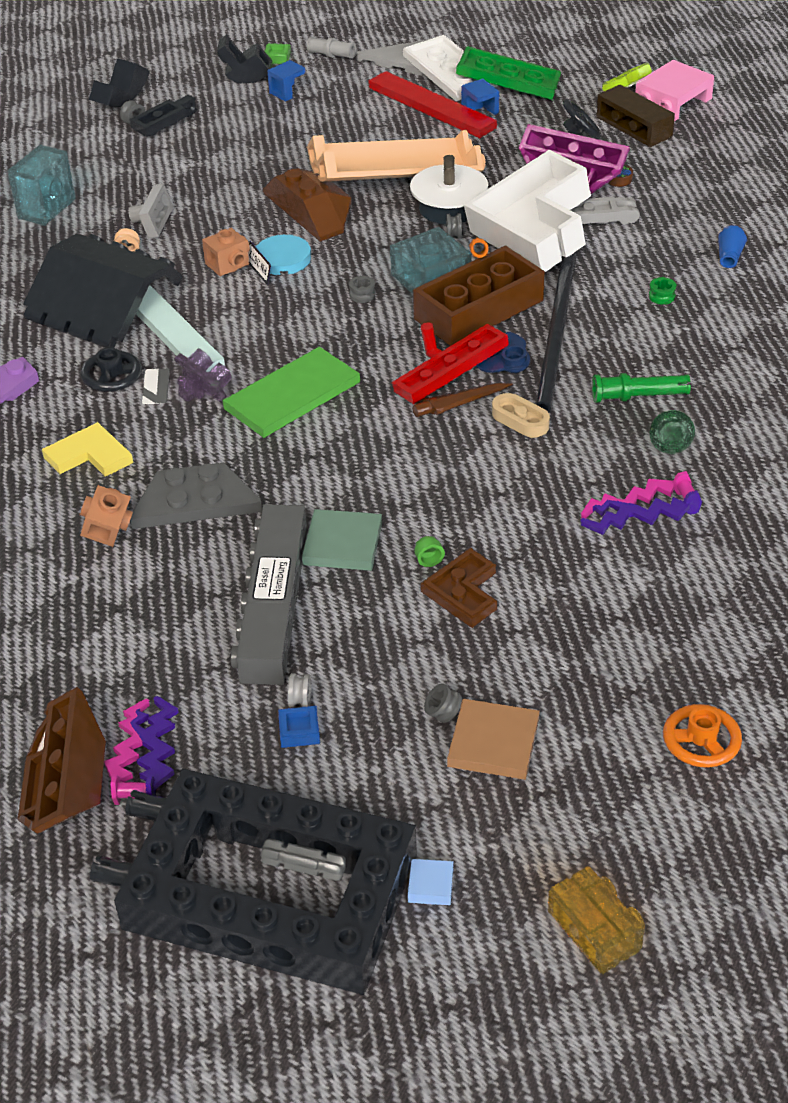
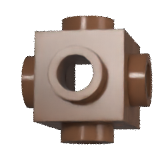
[202,228,250,276]
[80,485,133,547]

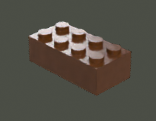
[413,245,545,346]

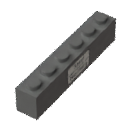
[231,504,307,685]

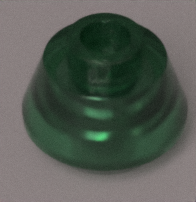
[649,410,695,454]

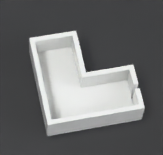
[464,150,591,271]

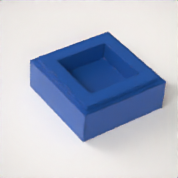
[278,706,320,748]

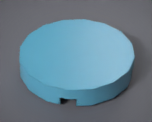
[256,235,311,275]

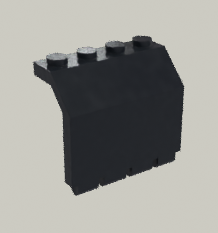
[23,233,183,348]

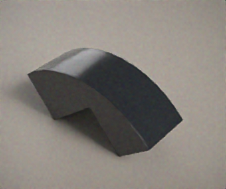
[88,58,150,107]

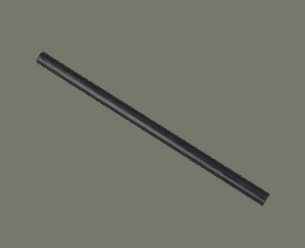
[536,251,577,412]

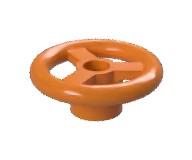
[663,704,742,768]

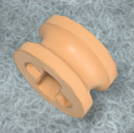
[114,228,140,252]

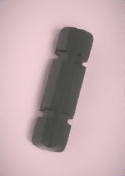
[261,839,346,881]

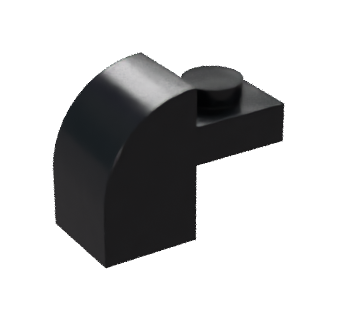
[217,34,272,84]

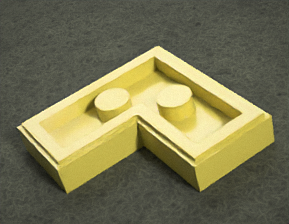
[42,422,133,477]

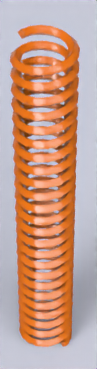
[470,238,488,258]

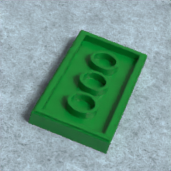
[456,46,561,100]

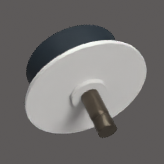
[410,155,488,224]

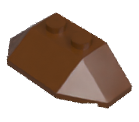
[263,168,352,242]
[17,687,106,834]

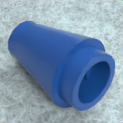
[718,225,747,268]

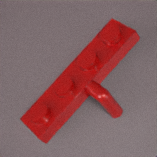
[392,323,509,404]

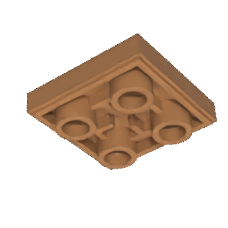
[447,699,540,780]

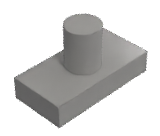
[129,183,174,238]

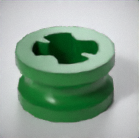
[649,277,677,305]

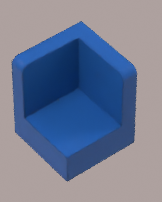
[267,60,306,102]
[461,79,499,115]

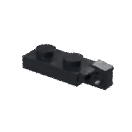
[130,94,197,137]

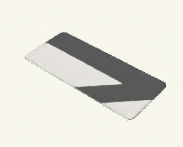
[142,368,170,404]

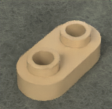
[492,393,550,438]

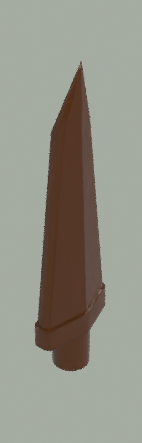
[412,383,515,417]

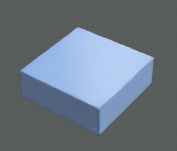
[408,859,454,905]

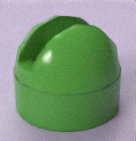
[414,536,445,567]

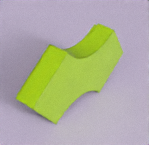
[602,62,652,92]

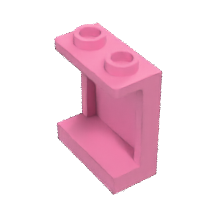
[636,60,714,121]

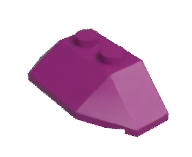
[519,124,630,194]

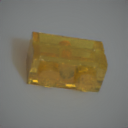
[548,866,645,974]

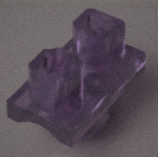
[174,348,233,403]

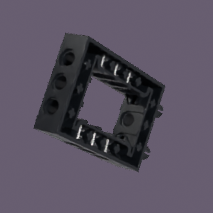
[90,768,417,995]

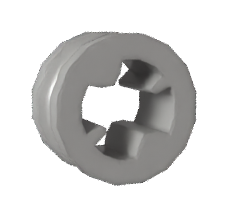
[288,673,312,708]

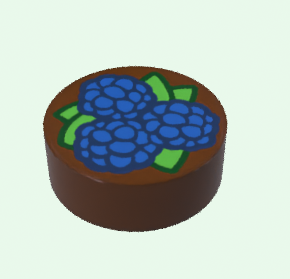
[608,165,633,187]

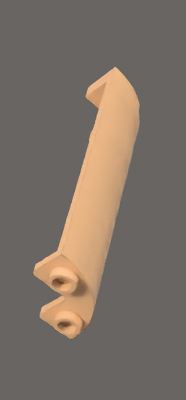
[307,130,485,182]

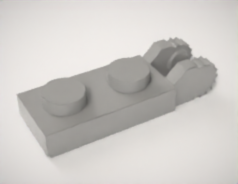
[570,197,640,224]

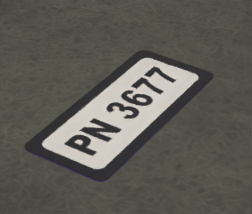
[248,240,271,284]

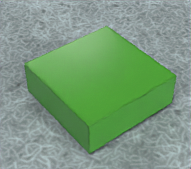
[265,44,291,64]

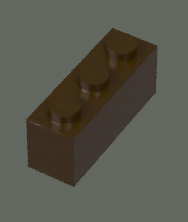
[596,84,675,147]

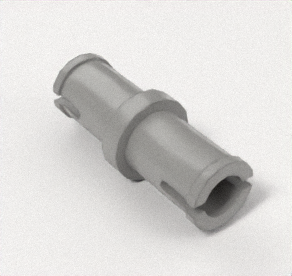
[307,37,356,59]

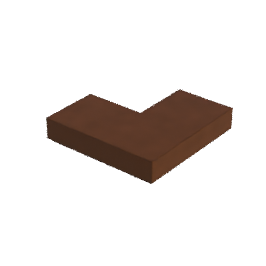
[421,548,497,628]

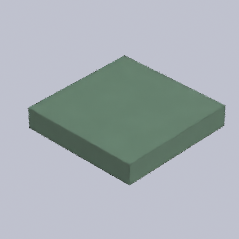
[302,509,382,571]

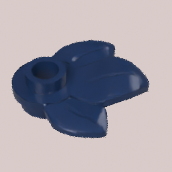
[475,332,530,373]

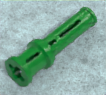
[592,373,691,403]

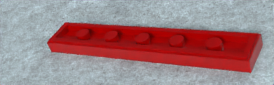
[369,71,497,138]

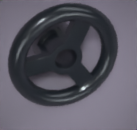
[563,99,601,139]
[80,347,142,392]

